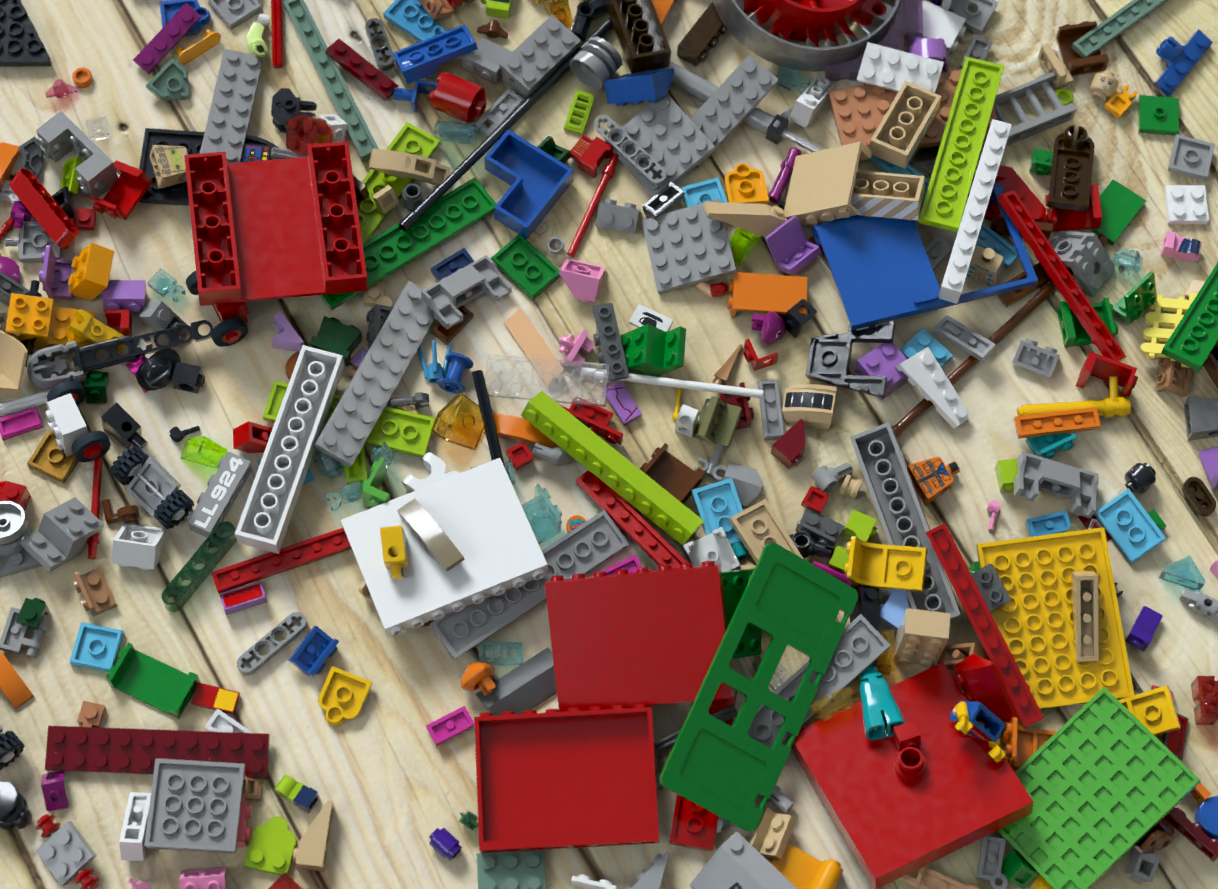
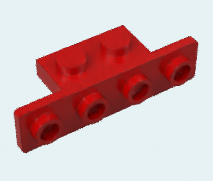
[560,396,624,445]

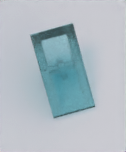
[1158,555,1205,591]

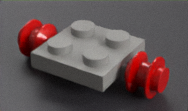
[35,814,100,889]

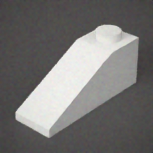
[119,792,151,861]

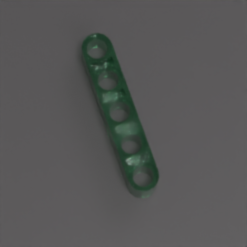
[161,521,237,612]

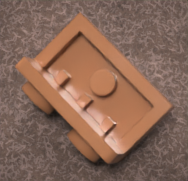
[419,0,454,20]

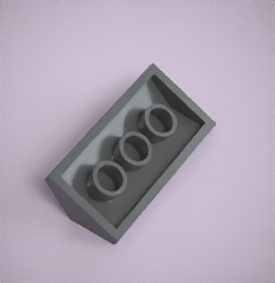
[476,647,557,716]

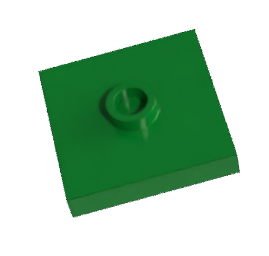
[1138,95,1179,135]

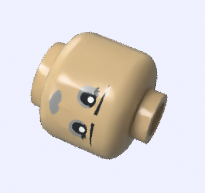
[1090,71,1118,101]

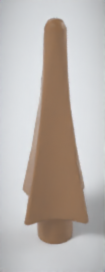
[712,344,743,385]

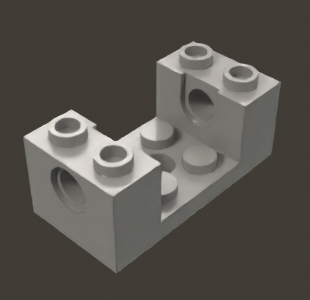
[36,111,118,198]

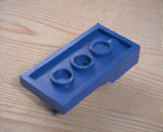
[392,24,478,85]

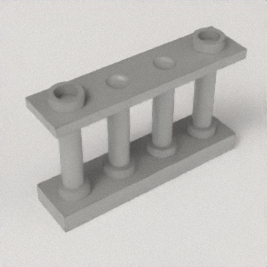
[994,72,1076,147]

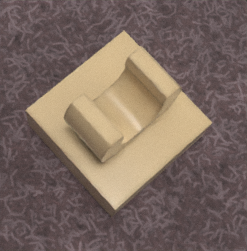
[372,185,400,214]

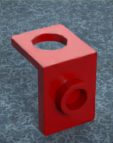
[744,338,779,371]

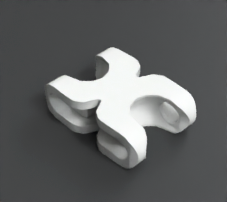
[402,452,460,493]

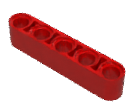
[9,168,80,249]

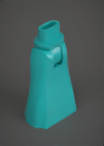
[860,666,906,741]

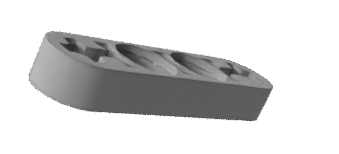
[237,612,307,676]

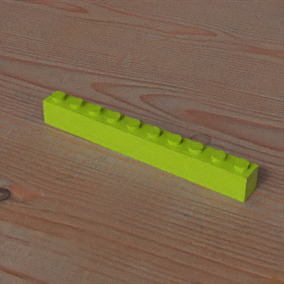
[521,391,704,546]

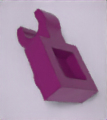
[10,201,33,229]

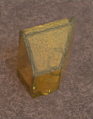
[431,393,484,450]

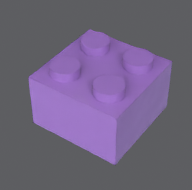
[855,343,909,401]

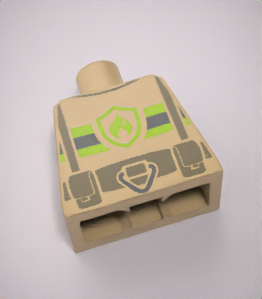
[149,145,188,188]

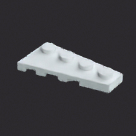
[896,347,972,428]

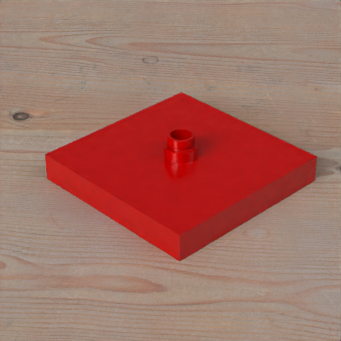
[789,662,1034,889]

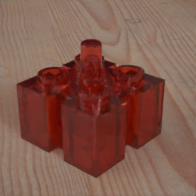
[1191,676,1218,725]

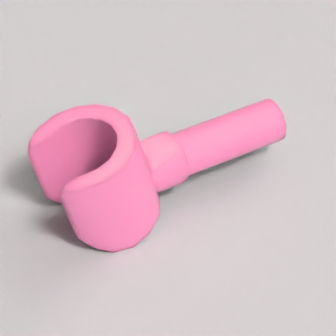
[987,500,1001,531]

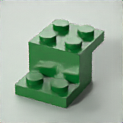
[620,324,686,377]

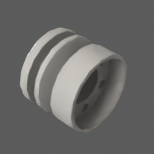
[570,37,623,90]

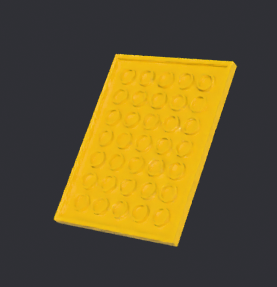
[976,527,1134,713]

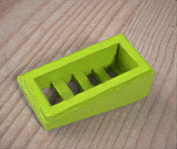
[564,90,595,135]

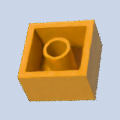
[68,243,114,301]

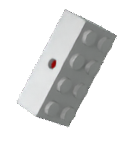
[499,15,581,100]

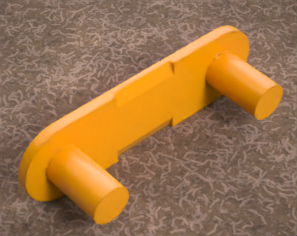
[176,30,221,64]

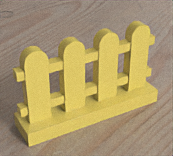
[1141,292,1198,368]

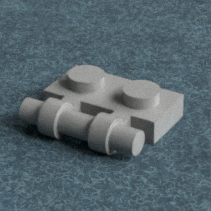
[0,607,48,658]

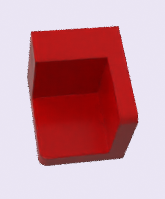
[105,309,132,337]

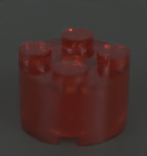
[286,115,333,155]

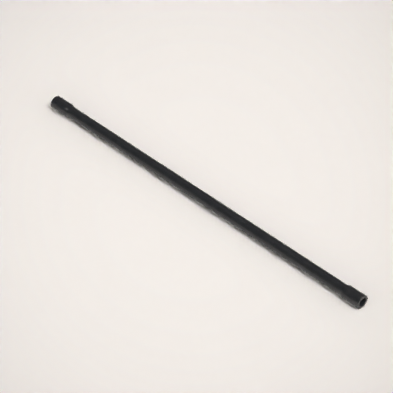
[398,17,614,232]

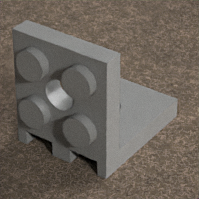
[941,0,998,35]
[1050,230,1116,297]

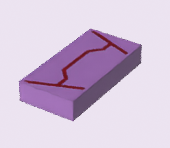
[603,381,642,426]

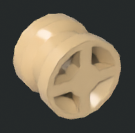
[839,474,863,499]

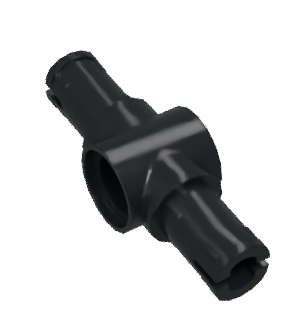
[789,531,835,559]

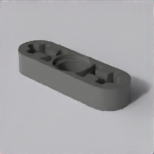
[365,18,394,71]

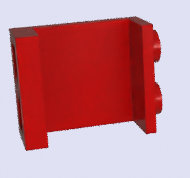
[88,160,153,220]
[1045,184,1102,231]
[1075,351,1138,398]

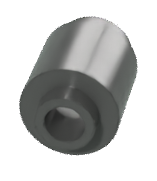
[402,184,423,211]

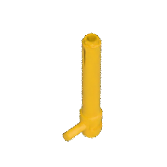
[1017,376,1131,418]

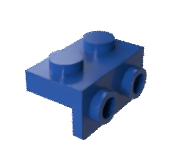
[288,626,339,676]

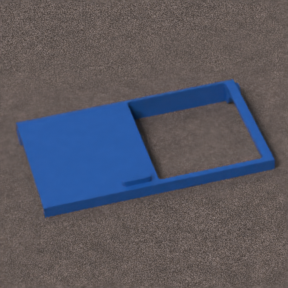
[813,182,1038,331]

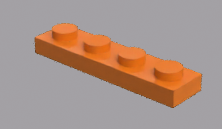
[1014,407,1101,439]

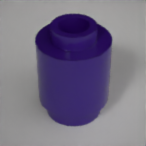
[429,828,462,861]

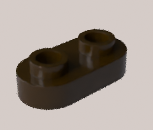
[1182,477,1216,517]

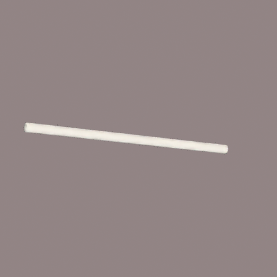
[579,367,764,399]

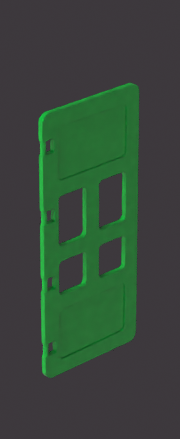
[660,543,858,831]

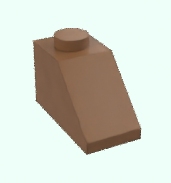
[937,643,989,670]

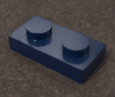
[430,248,475,282]

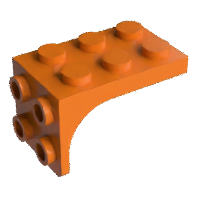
[1002,717,1057,772]

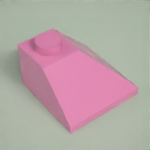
[559,258,606,303]

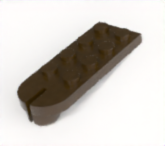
[1047,125,1094,212]

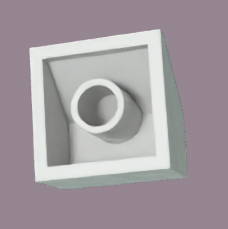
[112,523,166,570]

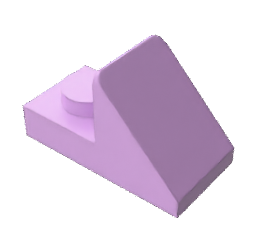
[271,311,304,352]

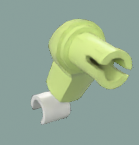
[246,14,269,58]

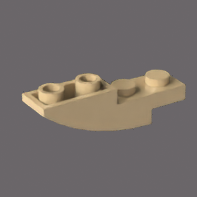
[369,149,451,186]

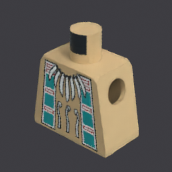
[966,246,1004,287]

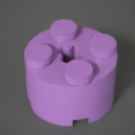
[908,37,949,72]

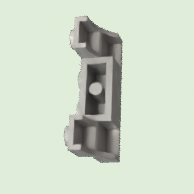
[421,255,512,329]

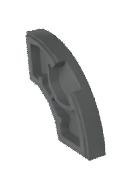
[14,136,43,179]

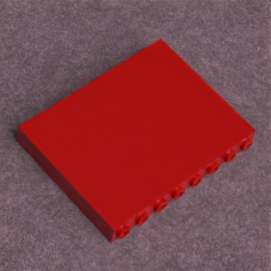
[545,560,735,712]
[474,704,659,853]

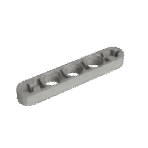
[594,115,668,186]

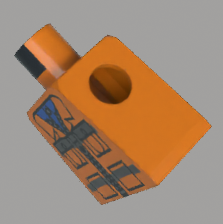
[908,457,960,506]

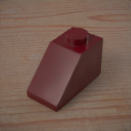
[771,418,805,469]

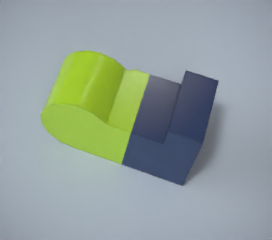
[274,775,319,814]

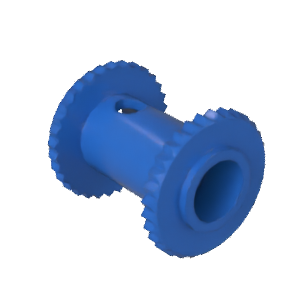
[437,353,474,394]

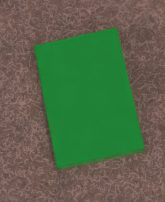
[1088,179,1146,245]
[490,233,561,301]

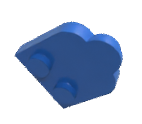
[159,0,211,36]

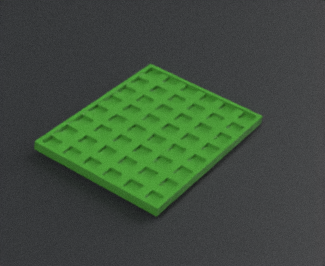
[998,687,1201,889]

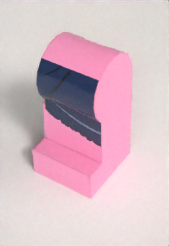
[1161,231,1202,262]

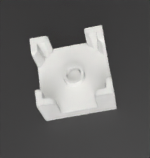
[683,527,741,572]

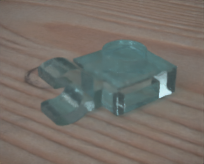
[326,481,363,511]

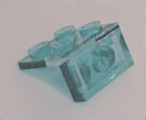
[521,484,562,544]

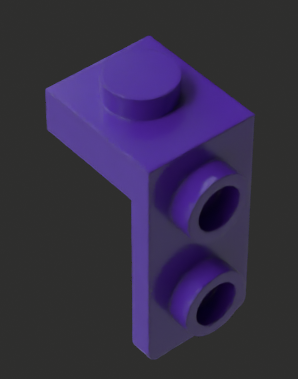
[1125,606,1163,652]

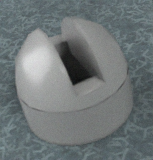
[547,237,564,254]

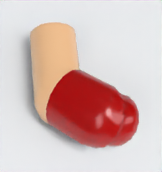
[696,282,728,298]

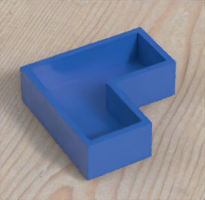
[485,129,574,239]

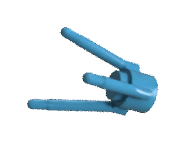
[417,340,452,384]

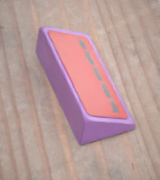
[220,582,267,615]

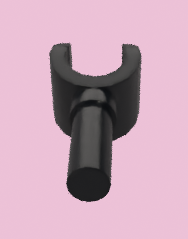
[169,426,200,443]

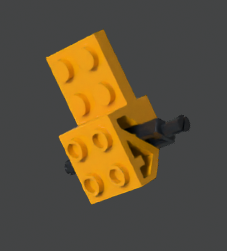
[5,280,95,367]

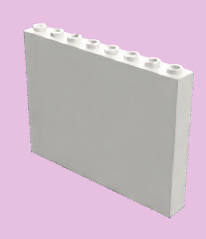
[341,458,549,637]

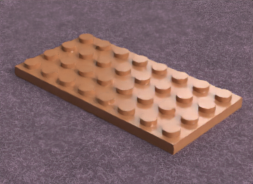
[828,69,998,156]

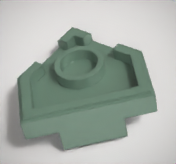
[146,59,189,100]

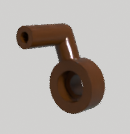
[102,499,140,524]

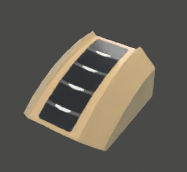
[782,384,837,431]

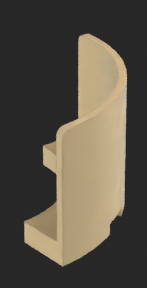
[0,330,28,397]

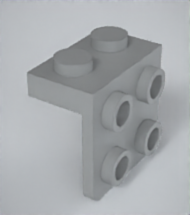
[462,38,512,85]

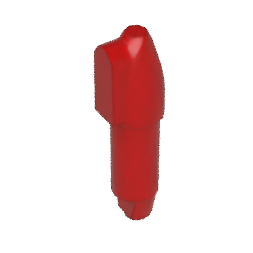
[0,218,15,240]

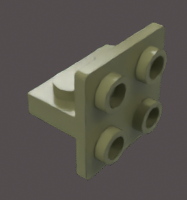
[693,396,743,447]

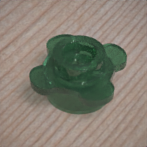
[459,811,478,830]

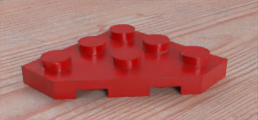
[984,165,1046,223]

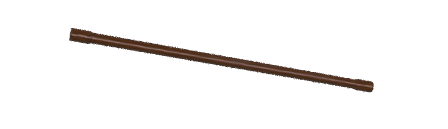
[892,234,1109,438]

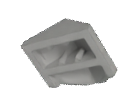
[724,462,763,508]

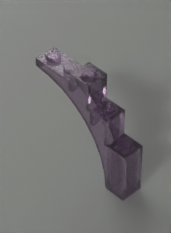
[825,0,923,85]

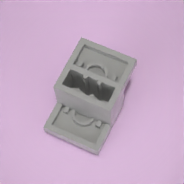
[20,497,104,572]

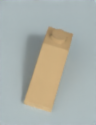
[293,800,334,872]

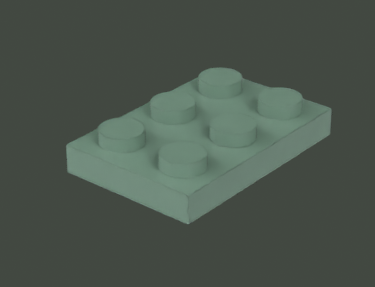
[477,850,546,889]

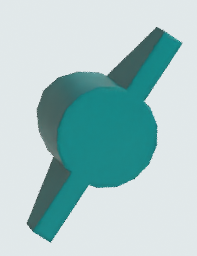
[731,541,748,560]

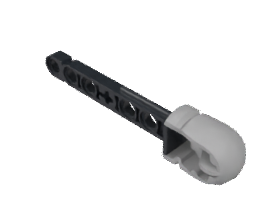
[27,320,213,389]

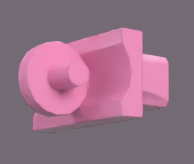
[558,330,595,369]

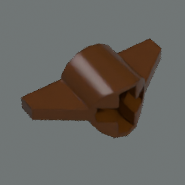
[477,20,508,38]

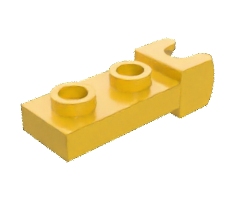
[67,309,124,354]

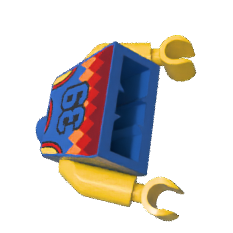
[950,701,1006,762]

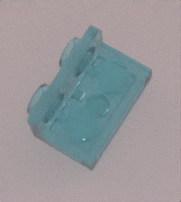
[434,120,477,144]

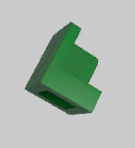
[1001,849,1038,889]

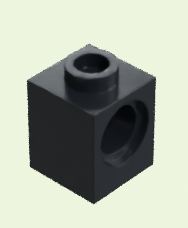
[171,362,205,394]

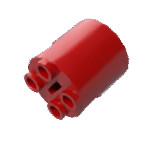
[428,72,487,124]

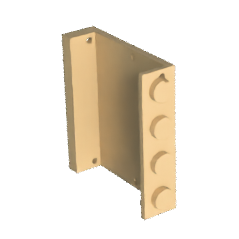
[784,142,872,226]

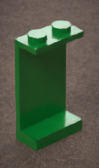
[107,642,200,719]

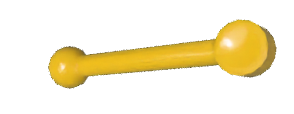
[672,388,682,420]

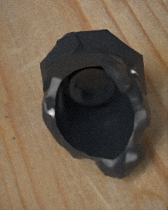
[0,781,32,829]

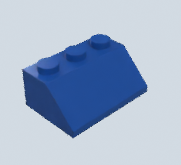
[604,68,675,107]

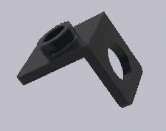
[783,299,817,338]

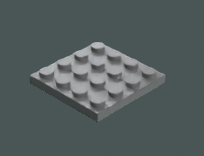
[605,94,716,197]
[641,198,737,295]
[144,759,246,854]

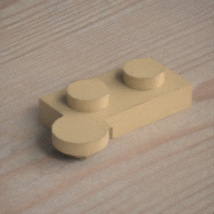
[364,279,392,307]

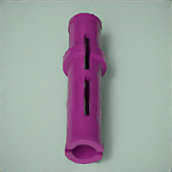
[768,147,802,204]

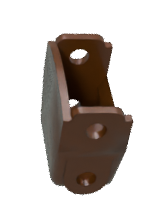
[1133,818,1175,854]

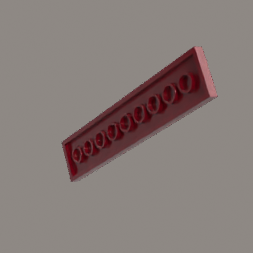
[45,726,270,779]

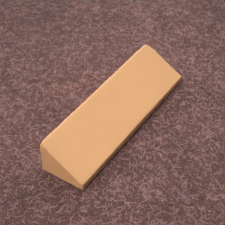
[504,308,565,387]

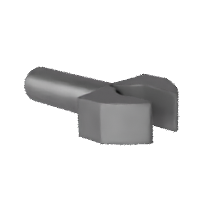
[389,392,430,409]

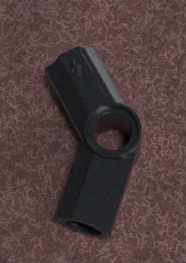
[570,0,609,42]

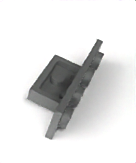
[592,303,629,381]

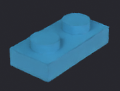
[1025,510,1072,537]

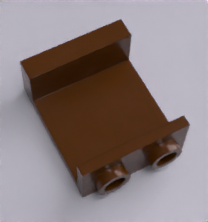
[1055,21,1109,76]
[640,443,705,504]

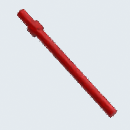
[567,153,619,257]
[87,456,103,560]

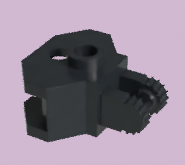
[271,88,317,133]

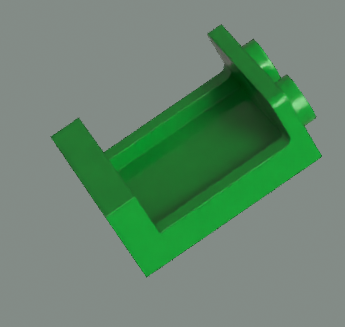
[1057,298,1118,347]

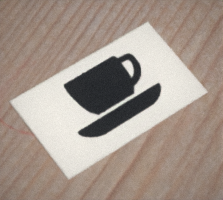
[629,304,673,332]

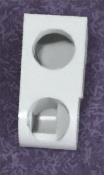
[675,404,699,438]

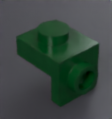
[538,136,572,164]
[84,371,109,403]
[16,598,49,630]

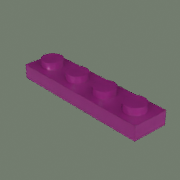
[133,3,201,75]

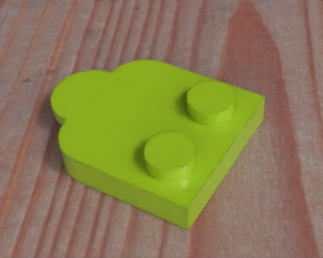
[243,816,297,877]

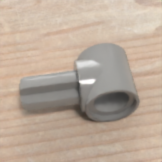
[812,463,853,493]

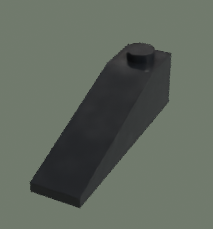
[849,585,881,667]

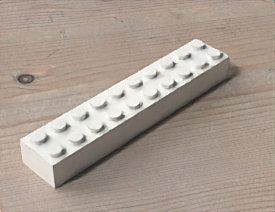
[235,345,345,554]

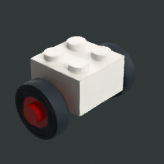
[45,380,111,462]

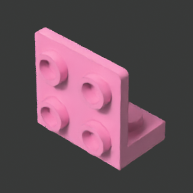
[179,867,227,889]

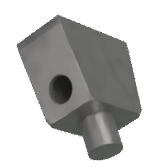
[1184,396,1218,441]

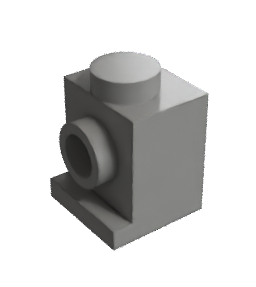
[1125,848,1161,884]

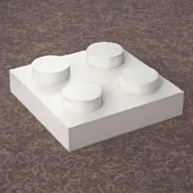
[1164,185,1209,224]

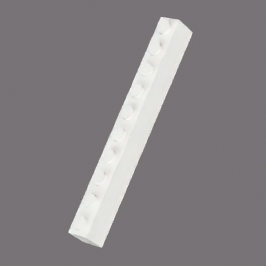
[938,119,1012,304]

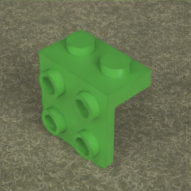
[361,457,390,509]

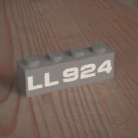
[187,451,253,540]

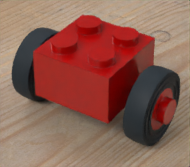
[186,270,249,347]

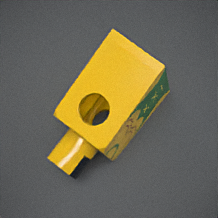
[380,525,409,580]

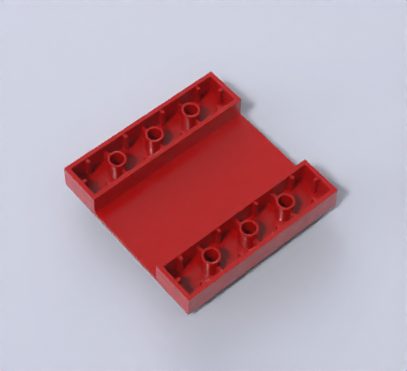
[184,141,367,306]

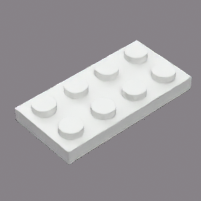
[856,42,944,93]

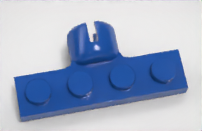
[1154,29,1213,97]

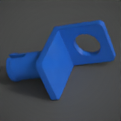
[394,80,438,113]

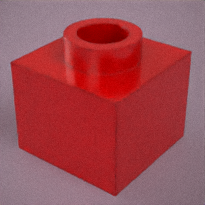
[893,721,921,752]

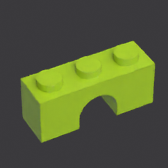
[828,509,878,573]

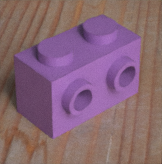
[102,280,147,313]

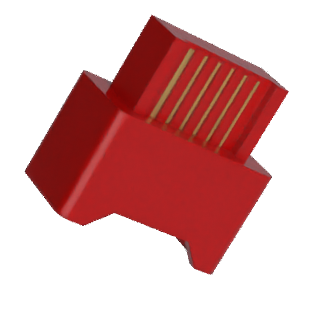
[570,134,613,178]

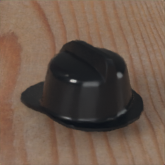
[136,348,181,391]

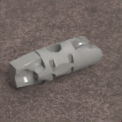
[1180,589,1218,622]

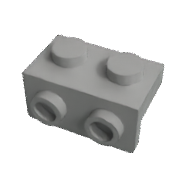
[595,199,640,234]

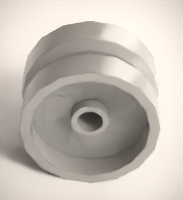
[0,501,32,556]

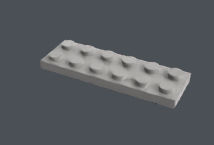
[690,54,779,168]

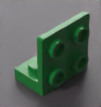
[1113,271,1157,324]

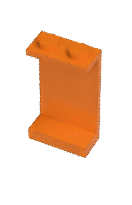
[728,272,808,318]

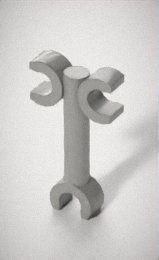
[694,436,734,482]

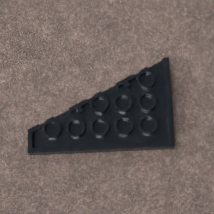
[0,0,52,67]

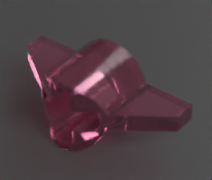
[45,79,78,98]

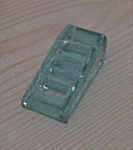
[478,641,523,666]

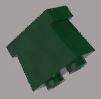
[309,316,362,367]

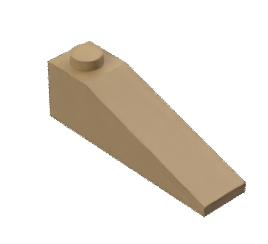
[703,202,787,237]
[1071,571,1099,662]

